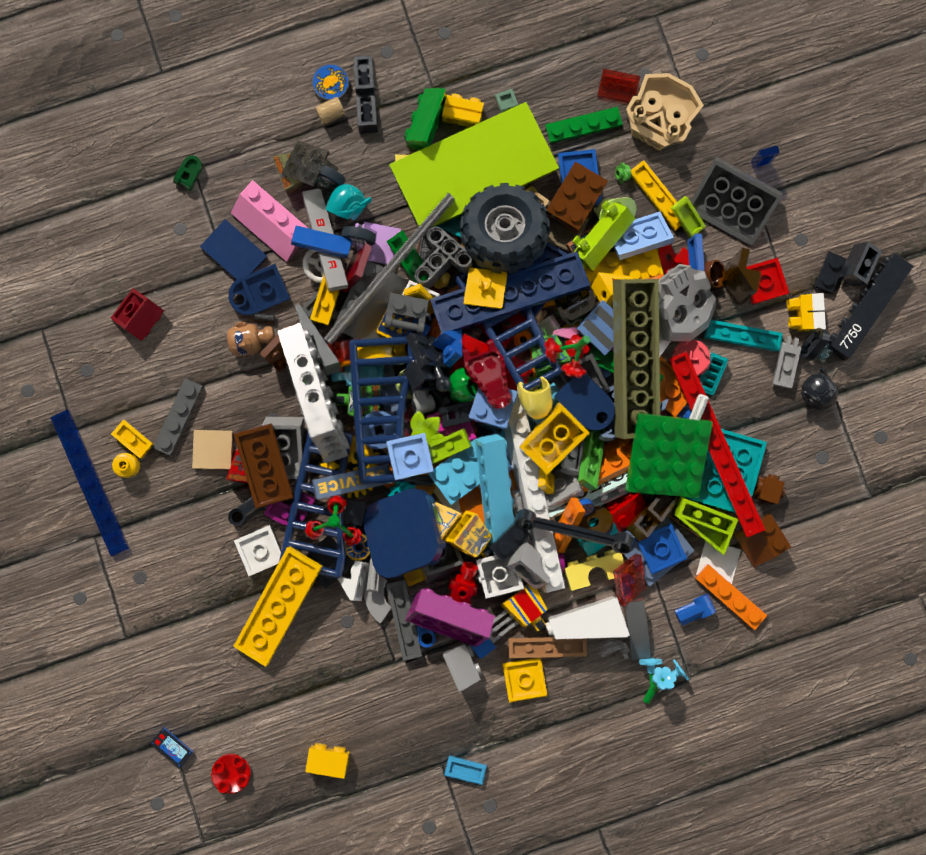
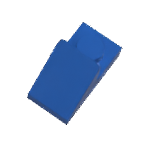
[432,330,462,367]

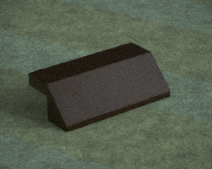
[722,248,762,306]

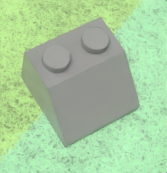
[443,643,483,692]

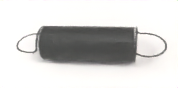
[249,313,281,322]

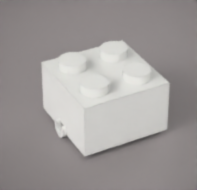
[476,554,524,598]

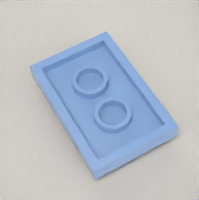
[613,212,674,260]

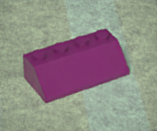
[405,589,495,647]

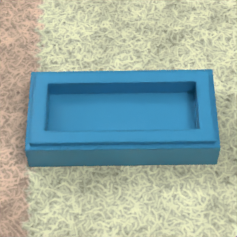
[444,755,487,785]

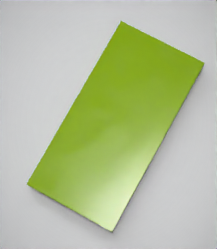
[389,102,559,231]

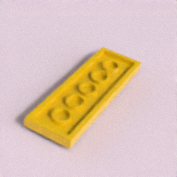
[233,546,323,667]

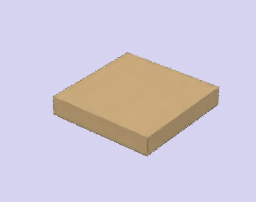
[192,430,233,469]

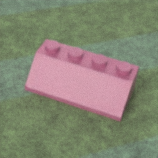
[231,180,307,262]

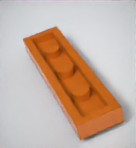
[695,564,767,630]

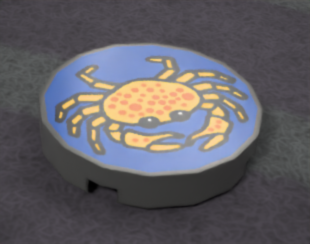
[312,64,350,101]

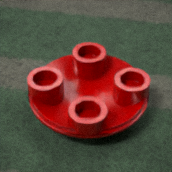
[211,754,251,794]

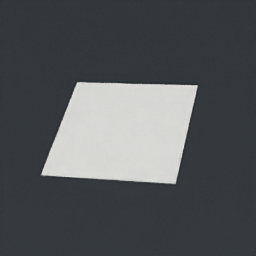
[696,542,741,584]

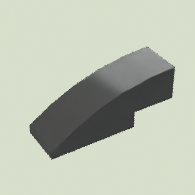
[623,600,651,661]

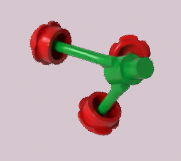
[305,495,362,546]

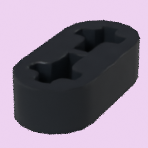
[800,328,830,361]

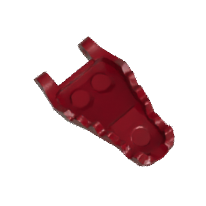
[462,339,512,409]

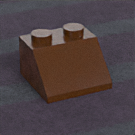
[733,514,791,567]

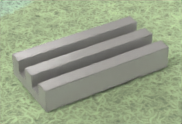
[489,610,519,643]

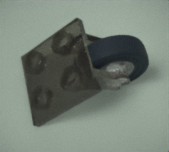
[281,140,345,189]

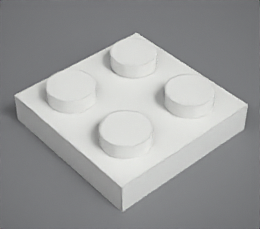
[234,525,281,576]

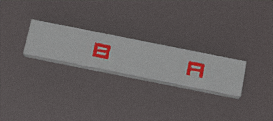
[302,189,348,291]

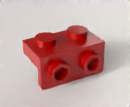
[604,492,646,532]

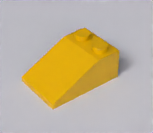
[519,402,589,474]

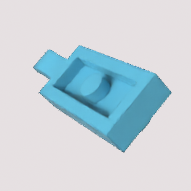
[331,365,385,386]

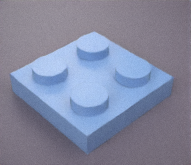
[386,433,433,480]

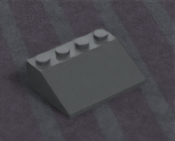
[690,156,782,246]
[335,261,409,340]

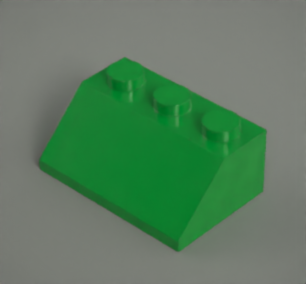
[404,88,446,150]

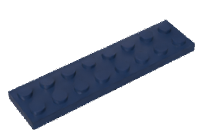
[430,251,590,333]

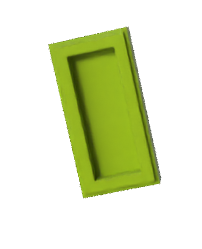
[670,196,706,238]

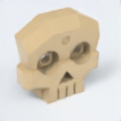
[625,73,704,151]

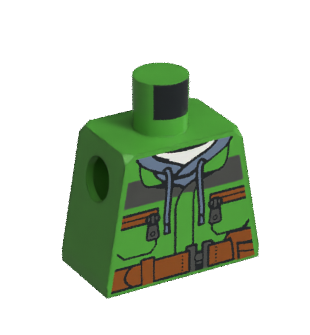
[337,385,380,418]

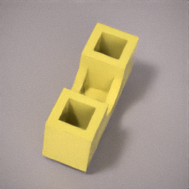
[565,549,627,591]

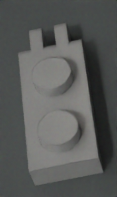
[772,336,801,389]

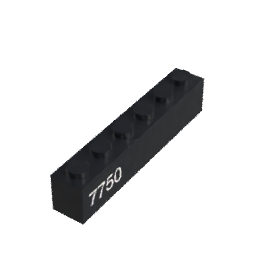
[826,253,914,361]

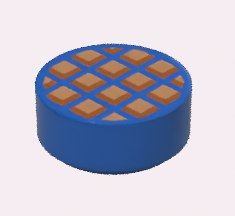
[579,498,594,517]

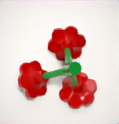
[545,335,590,378]

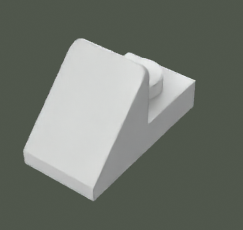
[338,561,370,601]

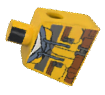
[444,511,492,558]

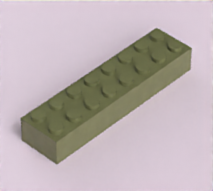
[613,279,660,439]

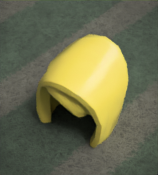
[517,376,553,420]

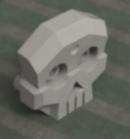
[659,264,716,341]

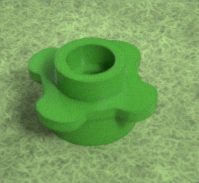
[615,163,631,184]

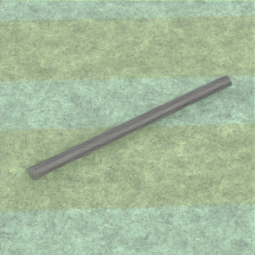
[324,193,455,345]

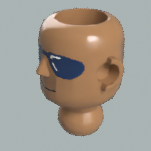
[227,322,275,357]

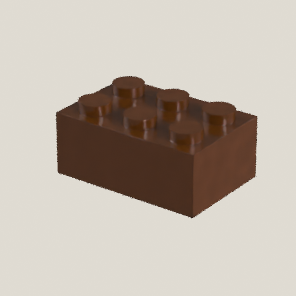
[546,161,608,234]

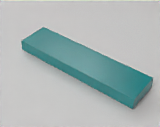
[704,320,783,352]

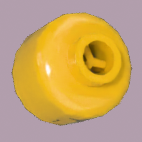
[112,453,140,478]

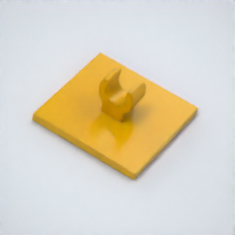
[463,268,508,309]

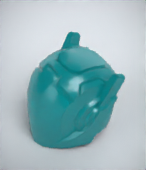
[325,184,372,221]

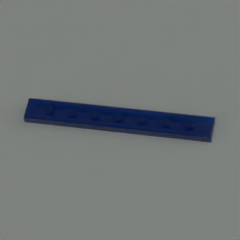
[50,409,130,557]

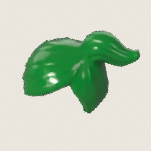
[449,367,478,403]

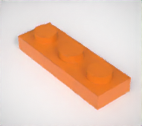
[553,498,585,553]

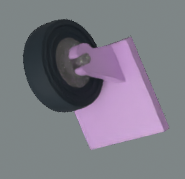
[341,222,401,265]

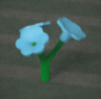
[639,658,689,704]

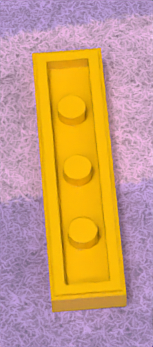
[631,160,681,231]

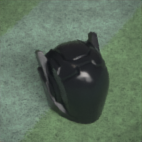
[801,367,838,409]

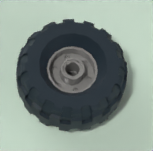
[460,183,549,274]

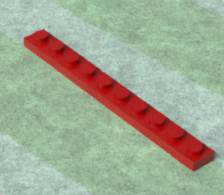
[669,351,765,537]

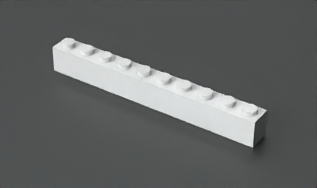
[504,398,565,593]

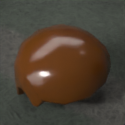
[704,260,726,289]

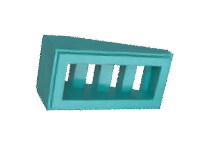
[699,352,729,396]

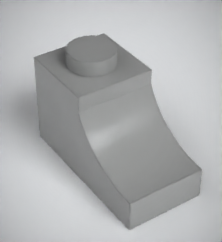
[508,543,550,589]

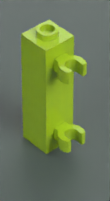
[572,200,635,271]

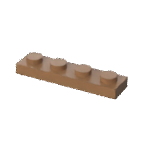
[509,637,587,658]

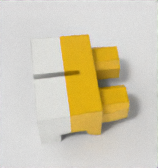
[787,293,826,332]

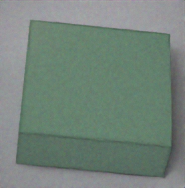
[495,89,518,113]

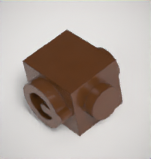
[754,474,786,505]

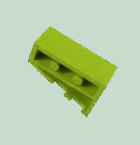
[673,497,738,555]

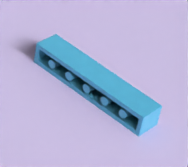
[475,434,516,553]

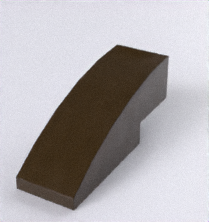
[626,494,681,542]

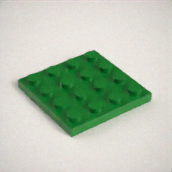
[625,413,713,498]

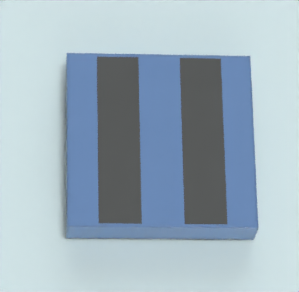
[576,300,614,355]

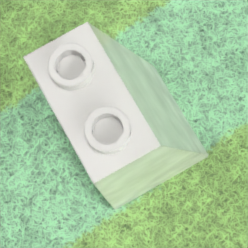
[546,596,630,639]

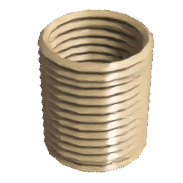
[315,97,345,125]

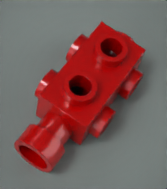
[445,562,478,605]

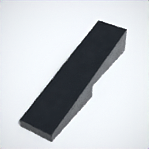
[353,55,378,134]

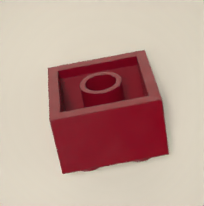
[111,288,165,341]

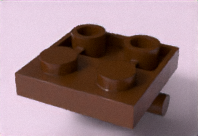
[260,326,288,372]

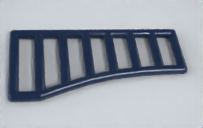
[455,265,562,392]
[349,337,416,484]
[279,430,353,578]

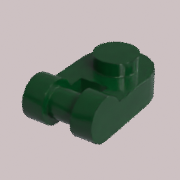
[173,155,203,192]

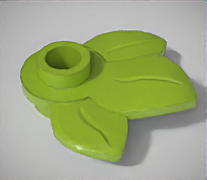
[410,411,444,444]

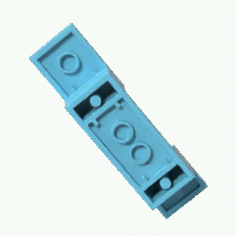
[428,382,559,505]

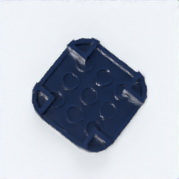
[363,488,446,578]

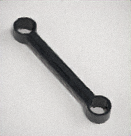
[515,509,634,554]

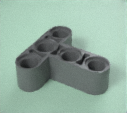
[415,227,475,289]

